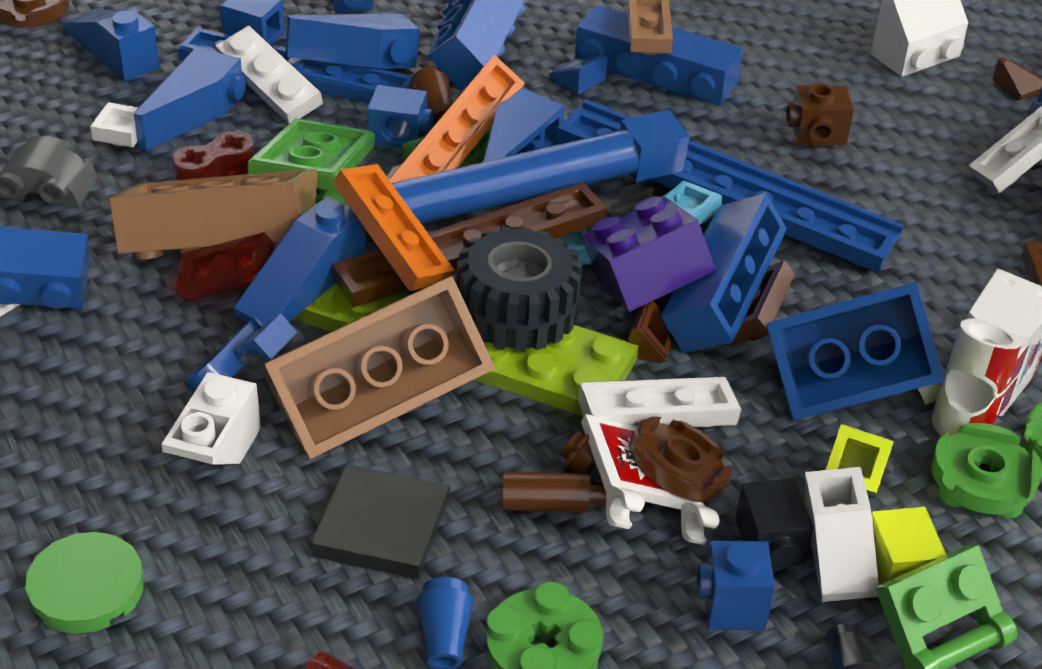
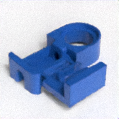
[183,313,297,394]

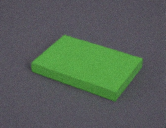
[248,118,375,191]

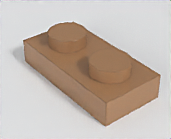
[627,0,673,55]

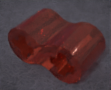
[173,131,255,180]

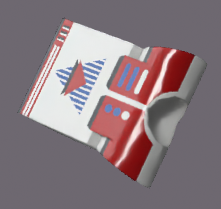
[932,269,1042,437]

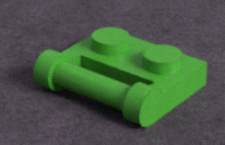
[875,545,1018,669]

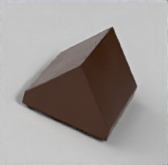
[628,301,674,363]

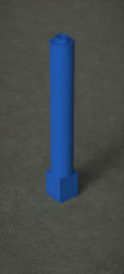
[392,109,690,225]

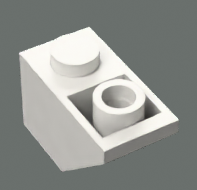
[161,372,261,465]
[804,467,879,602]

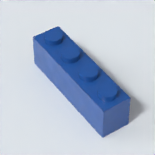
[575,5,744,106]
[661,193,787,353]
[0,227,90,309]

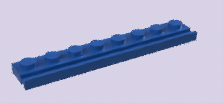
[555,100,905,273]

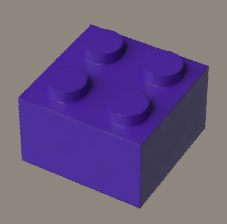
[581,196,716,312]

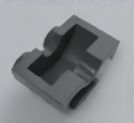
[0,136,98,208]

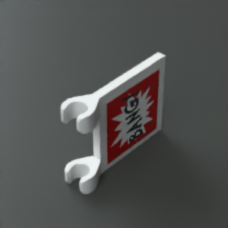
[581,414,720,545]

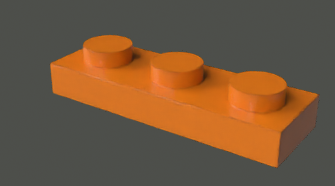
[333,164,455,291]

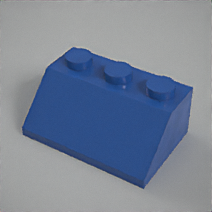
[766,281,945,421]

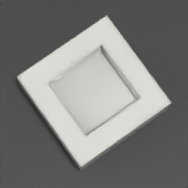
[90,102,138,147]

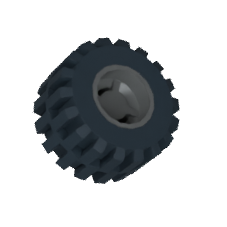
[456,227,582,351]

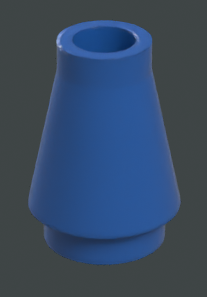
[416,577,474,669]

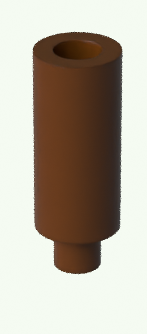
[502,471,606,513]

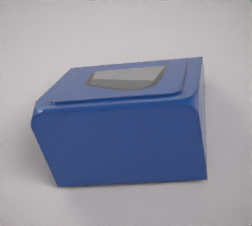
[549,55,607,95]

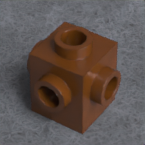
[786,83,854,147]

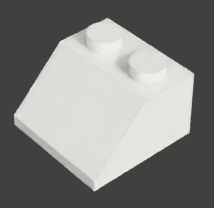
[871,0,968,77]

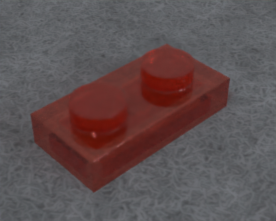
[175,232,274,302]

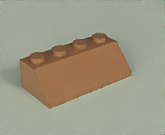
[109,168,318,259]
[259,276,496,459]

